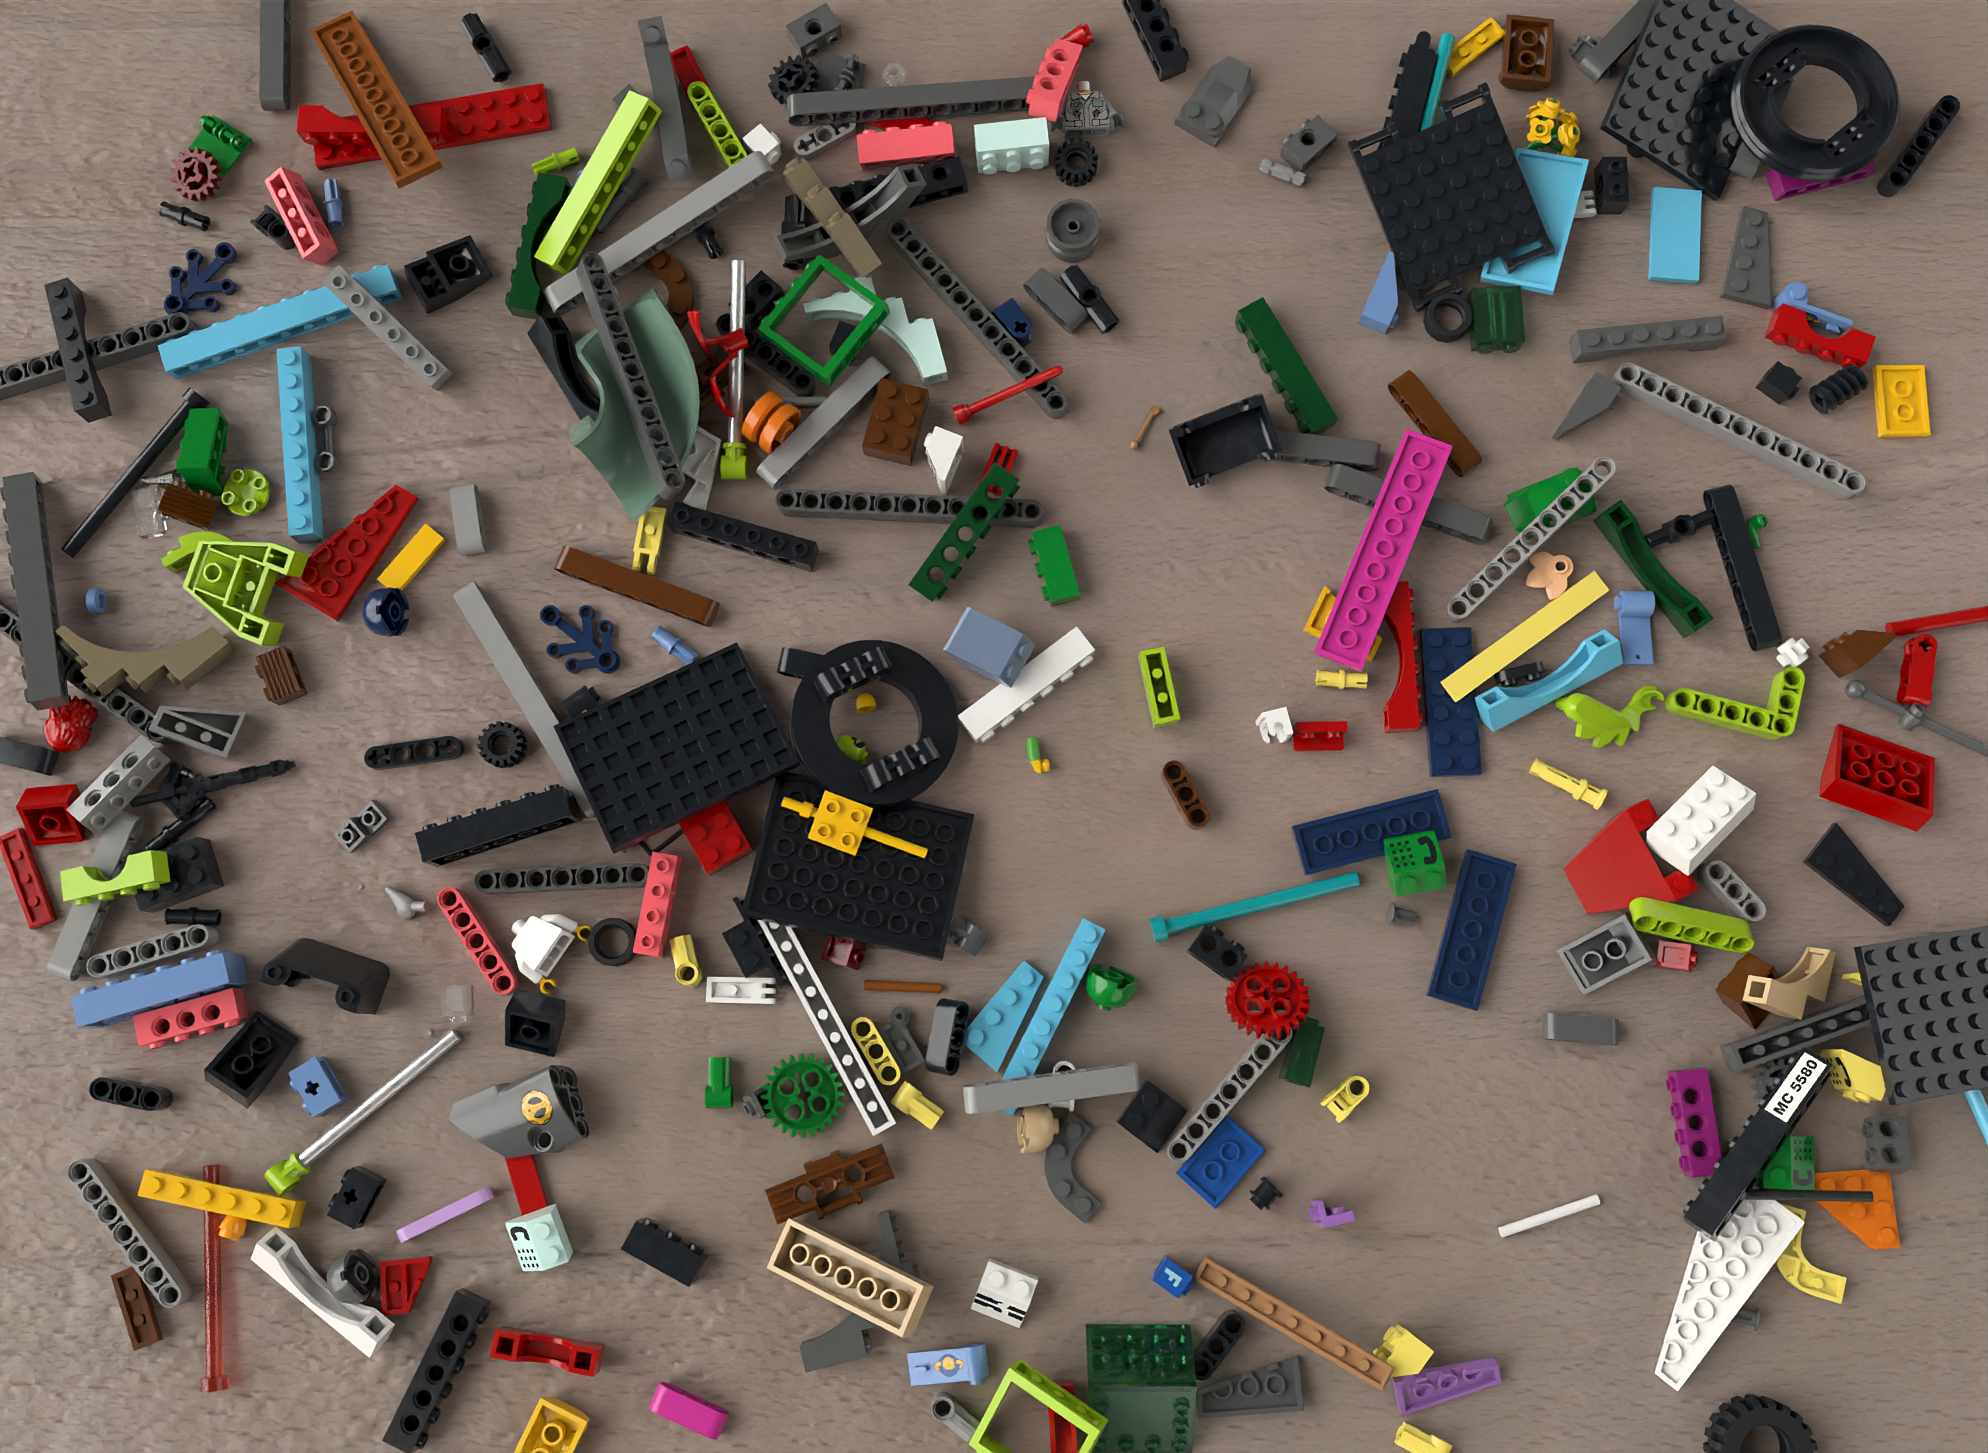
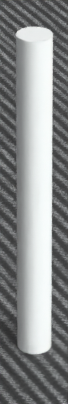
[1498,1194,1600,1238]

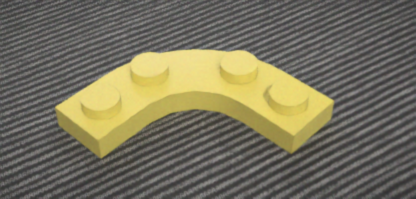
[1775,1203,1847,1304]

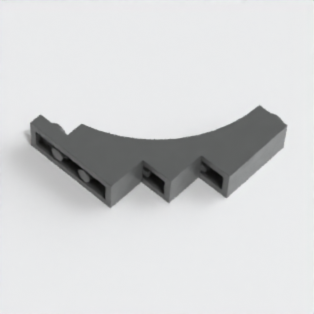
[638,16,693,180]

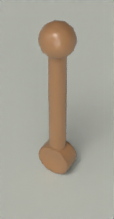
[1130,406,1159,450]

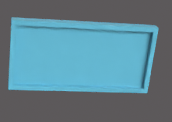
[1480,148,1589,295]

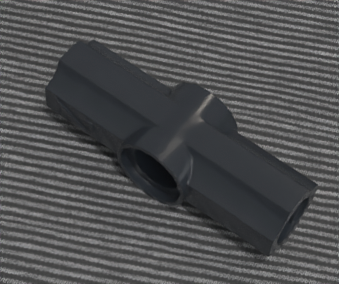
[459,13,512,83]
[781,194,807,270]
[1060,264,1119,334]

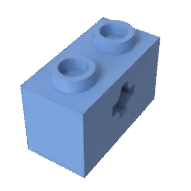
[288,1056,349,1117]

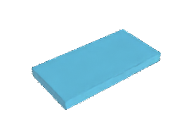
[1648,187,1702,284]

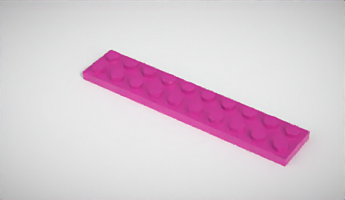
[1314,429,1453,672]

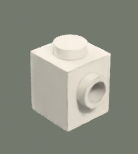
[742,123,782,165]

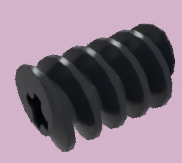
[1809,365,1869,414]

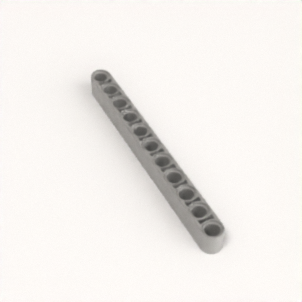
[543,151,775,315]
[1611,362,1866,500]
[452,581,595,819]

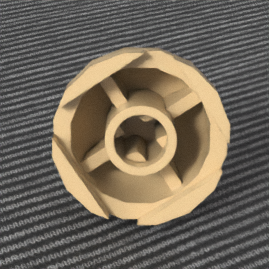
[1017,1104,1059,1153]

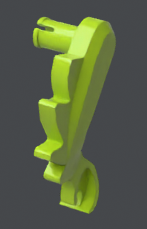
[1555,685,1664,748]

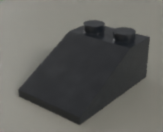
[204,1011,299,1109]

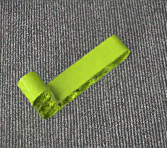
[1665,667,1805,740]

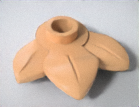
[1526,552,1573,600]

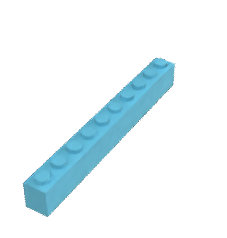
[158,264,404,380]

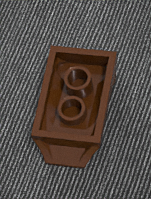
[1499,14,1554,91]

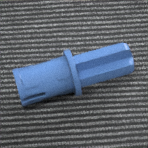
[324,179,344,228]
[651,626,698,665]

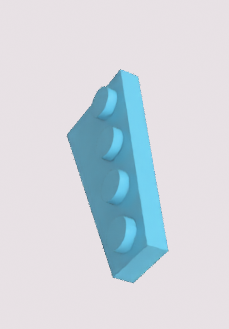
[964,961,1043,1072]

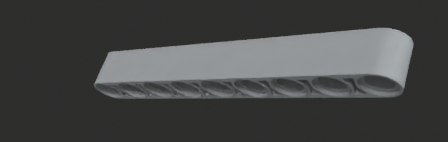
[1446,457,1616,623]

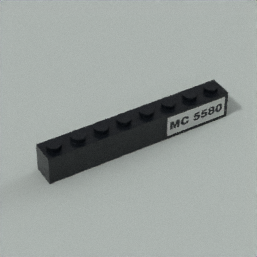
[1683,1047,1834,1242]

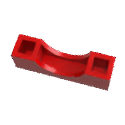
[1764,303,1876,369]
[489,1326,605,1377]

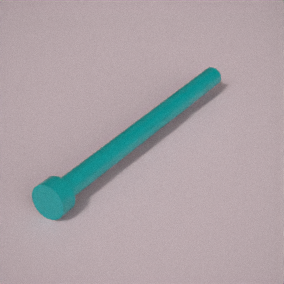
[1417,33,1455,133]
[1149,872,1360,943]

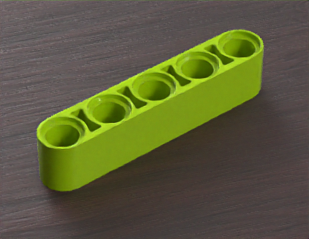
[687,81,748,168]
[1629,897,1754,953]

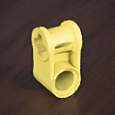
[1320,1075,1370,1123]

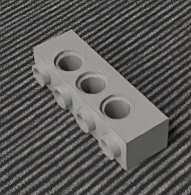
[66,735,171,835]

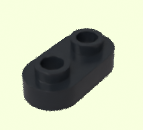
[1494,662,1545,687]

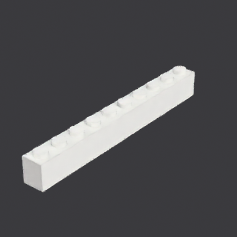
[757,919,896,1136]

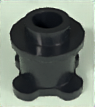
[1250,1177,1283,1210]

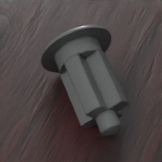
[1386,902,1419,926]
[1731,1307,1761,1331]

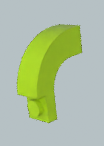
[160,531,233,573]

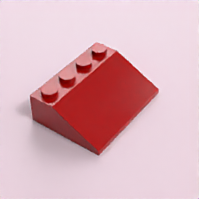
[1819,724,1935,832]

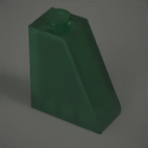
[1278,1016,1325,1088]

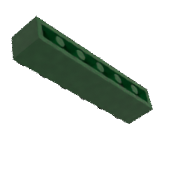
[1235,297,1338,435]

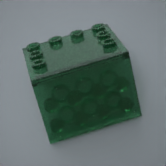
[1085,1324,1197,1453]

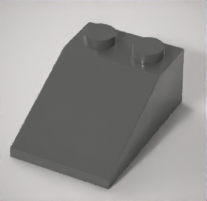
[1556,911,1656,996]

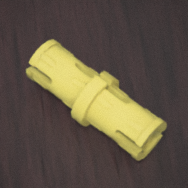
[1316,669,1368,689]

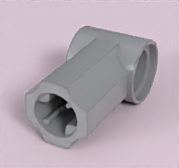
[931,1392,980,1442]

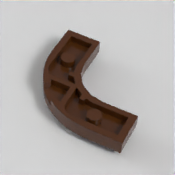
[643,250,694,331]

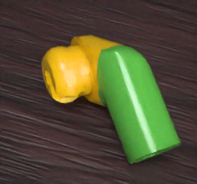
[1026,737,1050,774]

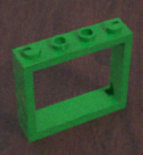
[759,255,890,387]

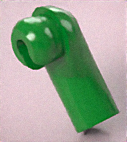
[1746,514,1768,550]

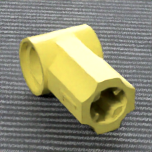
[669,935,702,987]
[890,1081,944,1130]
[1394,1422,1453,1453]

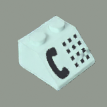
[505,1204,573,1271]

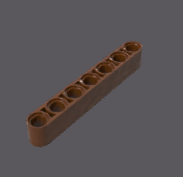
[554,546,720,627]

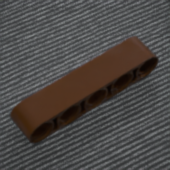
[1388,370,1482,477]

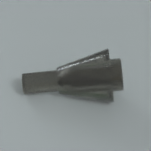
[141,469,188,489]

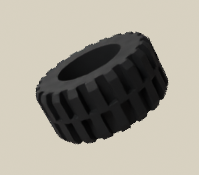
[1703,1394,1818,1453]

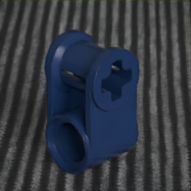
[991,298,1032,347]

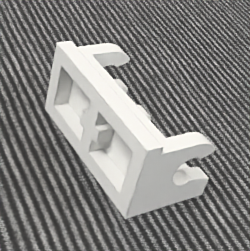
[1255,707,1294,744]

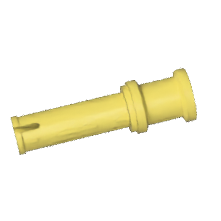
[1529,759,1608,810]

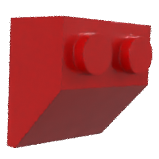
[16,784,85,846]

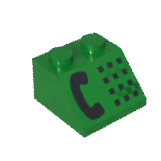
[1383,830,1447,897]
[1759,1135,1815,1190]

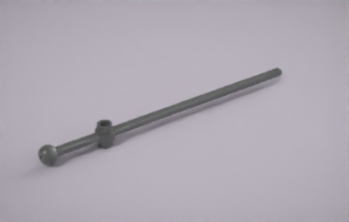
[1845,680,1988,757]

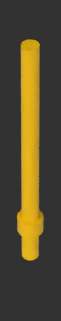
[781,797,928,859]

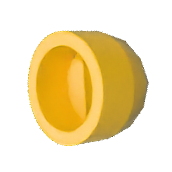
[856,693,877,713]

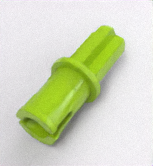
[532,147,580,177]

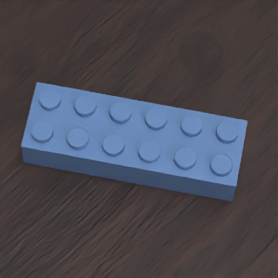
[71,950,249,1028]

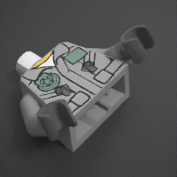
[1051,81,1125,140]

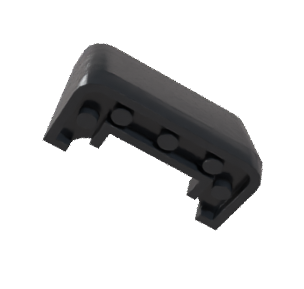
[1168,393,1283,488]
[259,938,390,1015]

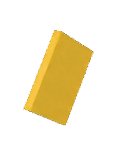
[1872,365,1931,438]

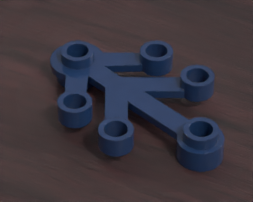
[164,242,237,315]
[540,605,621,674]

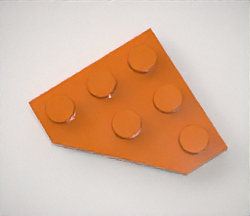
[1813,1168,1900,1250]

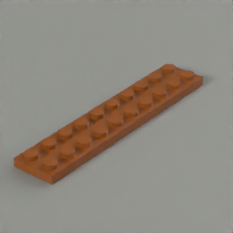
[310,11,443,189]

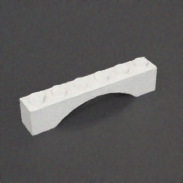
[251,1226,395,1358]

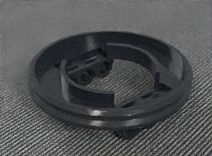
[1730,24,1900,181]
[790,640,959,807]

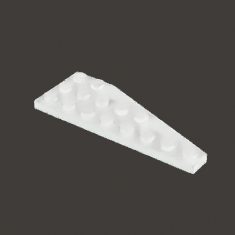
[1654,1185,1805,1391]

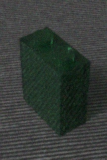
[1467,286,1525,354]

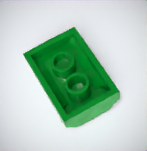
[1504,467,1597,540]

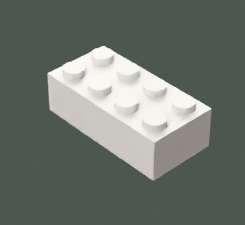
[1646,766,1756,876]

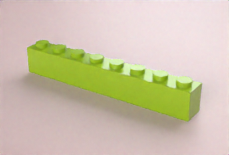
[534,90,662,275]

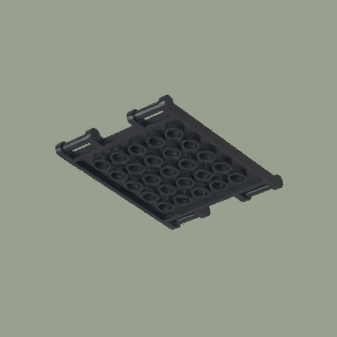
[1348,82,1555,312]

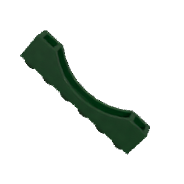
[505,173,571,320]
[1593,500,1714,639]

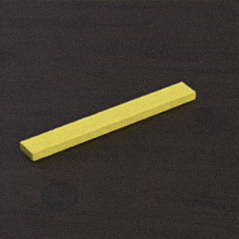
[1440,570,1609,702]

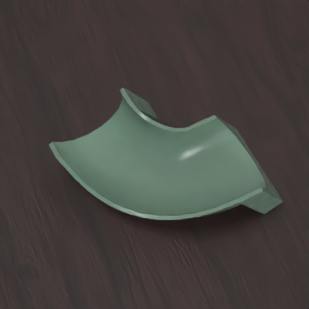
[569,287,700,522]

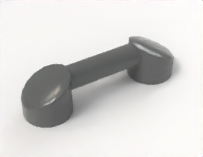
[313,405,339,473]

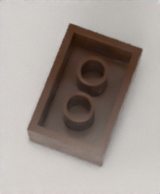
[862,378,929,466]

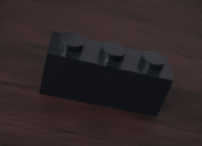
[621,1217,708,1287]

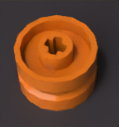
[741,391,802,455]

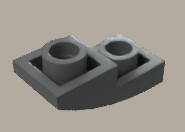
[334,800,392,853]

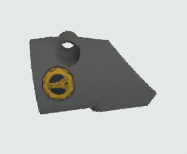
[448,1065,590,1158]

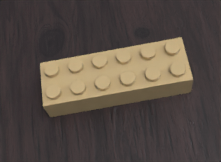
[767,1218,934,1337]

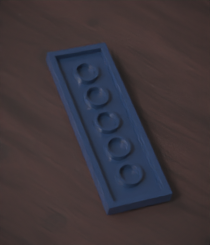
[1419,627,1482,777]
[1291,789,1452,876]
[1426,849,1517,1011]

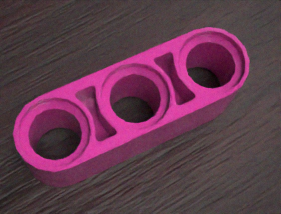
[649,1382,729,1440]

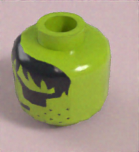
[835,734,869,765]

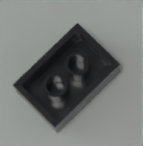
[125,837,224,913]

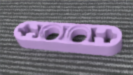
[396,1186,494,1243]

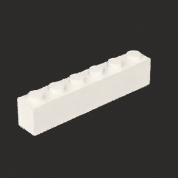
[958,627,1095,743]

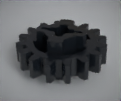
[768,55,820,105]

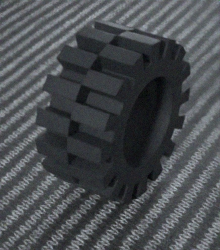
[1055,139,1098,187]
[477,721,527,768]

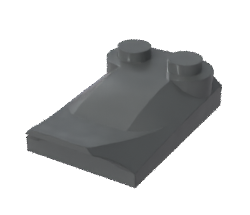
[1175,56,1252,148]

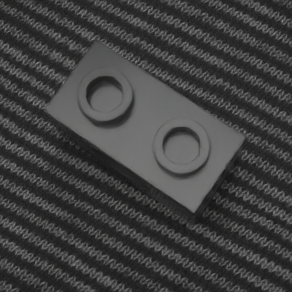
[786,3,843,59]
[1280,115,1338,173]

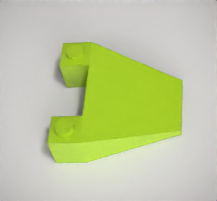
[183,541,309,647]

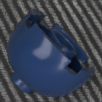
[361,587,409,637]

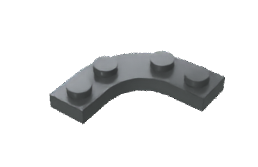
[1044,1112,1101,1224]

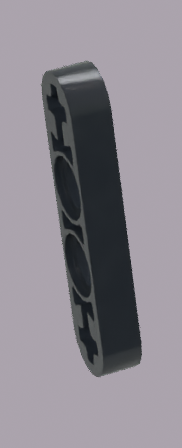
[364,736,464,770]

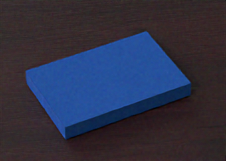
[1176,1115,1266,1209]

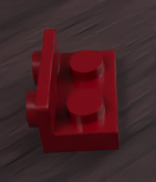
[821,936,867,971]

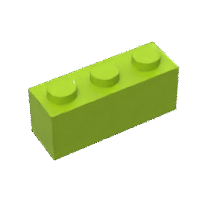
[1138,647,1180,729]

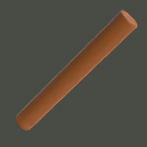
[864,980,941,993]

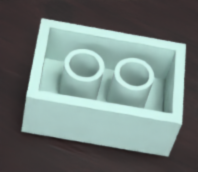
[974,117,1049,175]

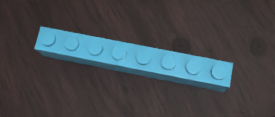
[276,346,324,544]
[1002,918,1106,1116]

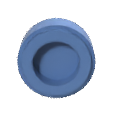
[86,589,107,614]

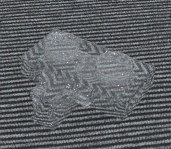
[132,485,169,539]

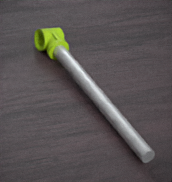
[720,260,748,480]
[264,1028,461,1197]

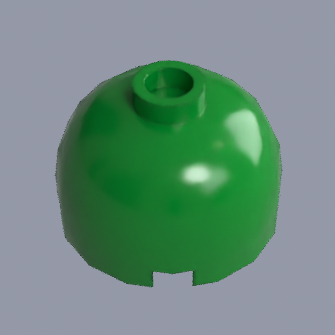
[1085,964,1138,1011]

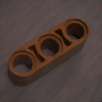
[1161,760,1210,830]

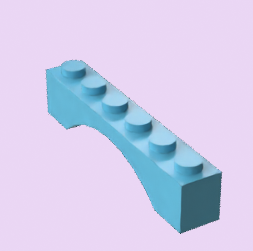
[1475,629,1623,732]

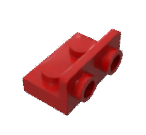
[1292,721,1348,752]

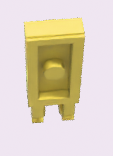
[632,506,668,576]

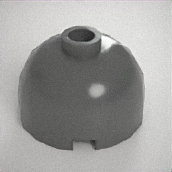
[327,1249,380,1304]

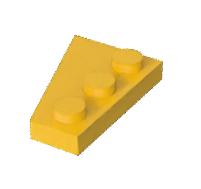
[1303,586,1382,663]

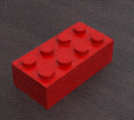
[679,801,755,876]

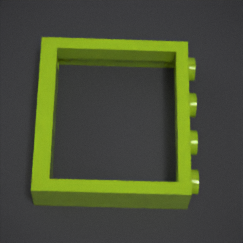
[969,1358,1109,1453]

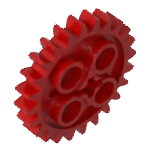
[1225,961,1310,1040]

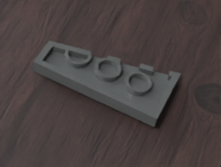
[1195,1355,1304,1419]

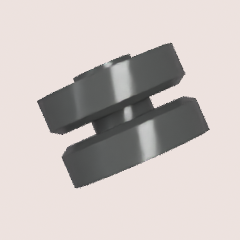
[1046,199,1100,262]

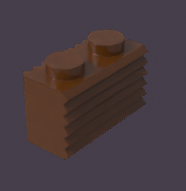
[156,481,218,530]
[255,646,308,706]

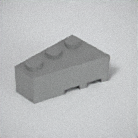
[149,706,246,759]

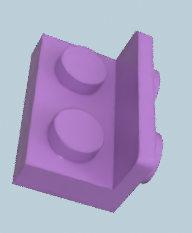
[1308,1199,1355,1228]

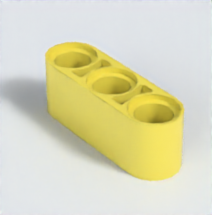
[851,1017,902,1085]

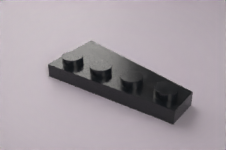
[1803,823,1904,926]

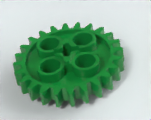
[760,1053,845,1138]

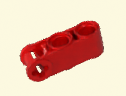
[1897,634,1938,708]

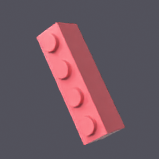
[857,121,956,169]

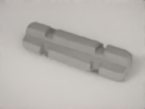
[1259,158,1306,186]

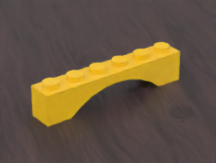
[137,1169,306,1228]

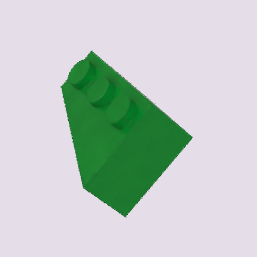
[176,408,228,496]

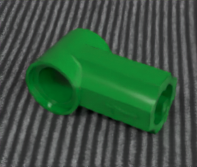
[705,1057,734,1108]

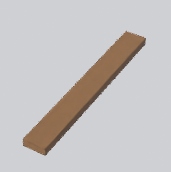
[1193,1256,1395,1392]

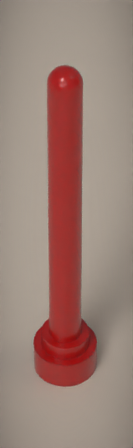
[952,365,1063,425]

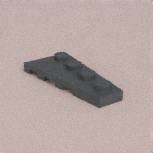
[1720,206,1771,309]

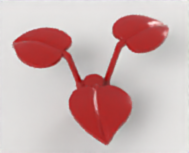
[687,310,749,418]

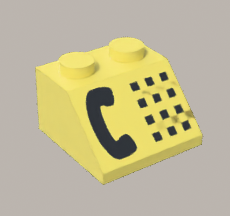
[1820,1049,1886,1103]

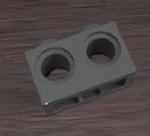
[1862,1114,1912,1174]

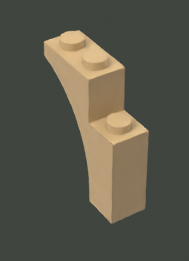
[1743,947,1836,1020]

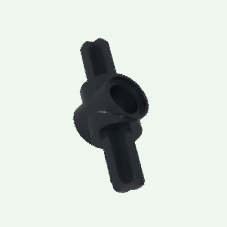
[1644,510,1715,548]

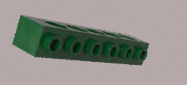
[908,462,1020,602]

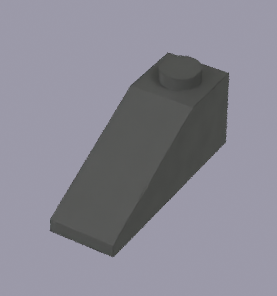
[1552,372,1621,441]

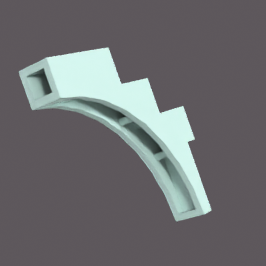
[803,277,948,386]

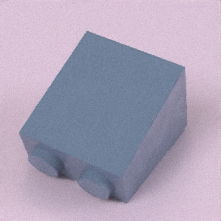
[943,606,1035,688]

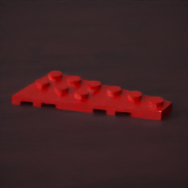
[274,485,419,622]

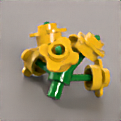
[1525,98,1580,157]

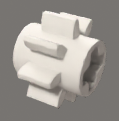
[1776,637,1810,667]

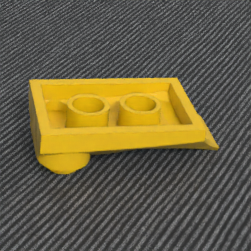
[514,1395,590,1453]

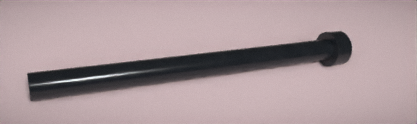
[61,387,210,558]

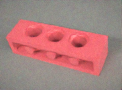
[1026,38,1083,122]
[264,167,339,266]
[633,852,683,958]
[133,988,249,1050]

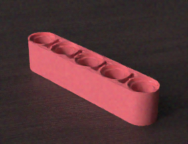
[437,887,520,995]

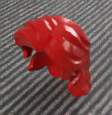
[43,695,98,753]

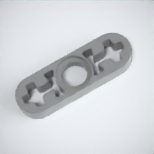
[794,123,857,161]

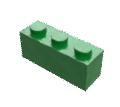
[1028,524,1080,607]

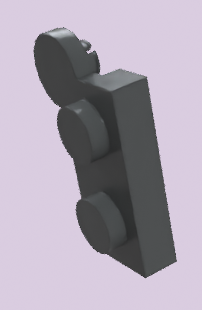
[878,1006,925,1074]

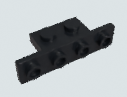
[722,897,788,989]

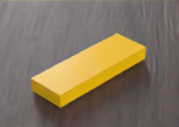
[1446,17,1504,78]
[377,523,446,591]

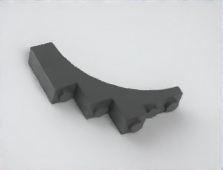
[773,163,926,262]
[800,1210,921,1373]

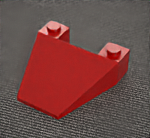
[1563,798,1699,914]

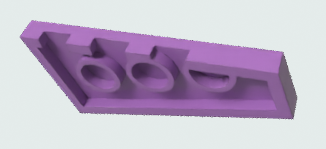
[1392,1358,1501,1416]

